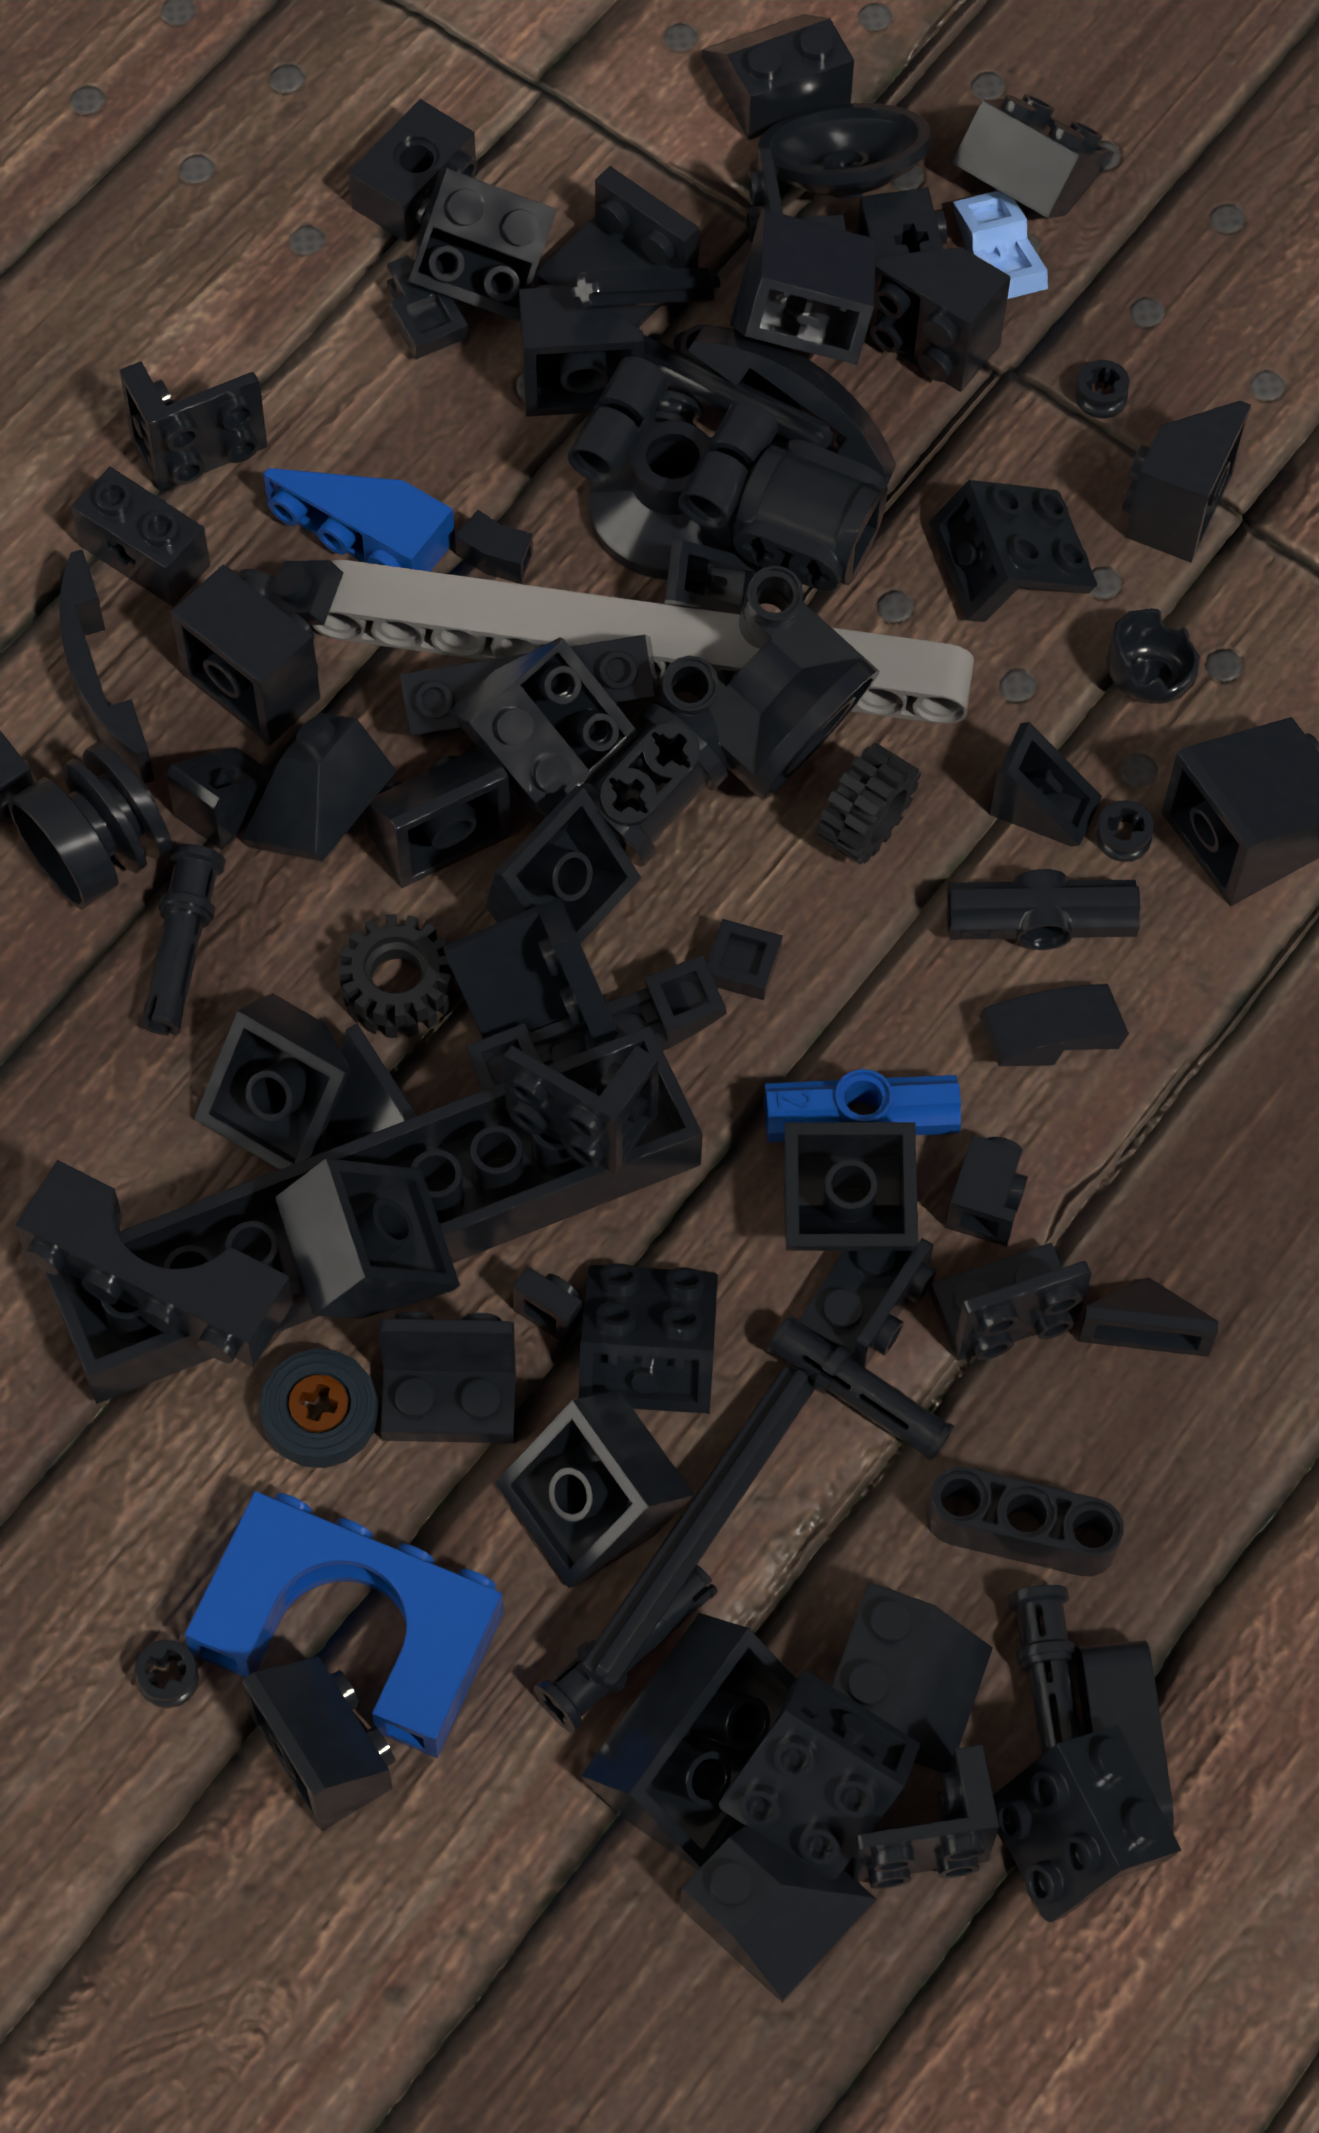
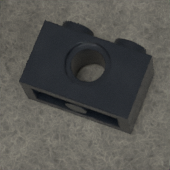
[349,99,478,242]

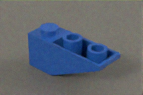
[263,468,455,572]

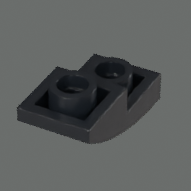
[979,984,1129,1066]

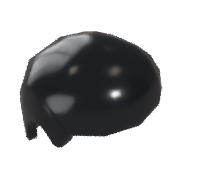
[1107,608,1200,705]

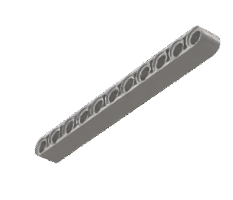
[313,560,974,724]

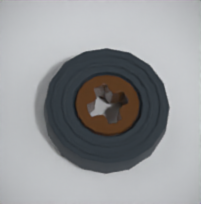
[259,1348,379,1468]

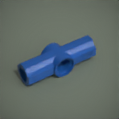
[764,1069,961,1142]

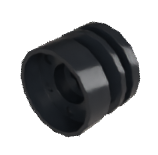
[8,741,173,910]

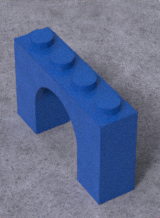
[185,1491,504,1759]

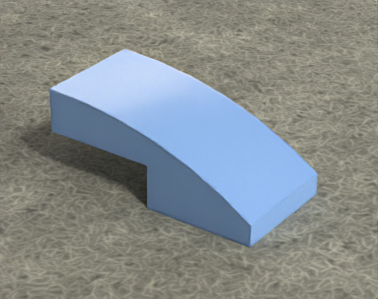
[953,190,1048,299]

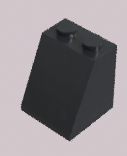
[1161,717,1319,906]

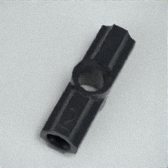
[946,869,1141,950]

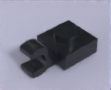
[387,255,468,360]
[237,560,344,626]

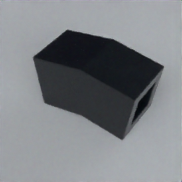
[455,510,533,584]

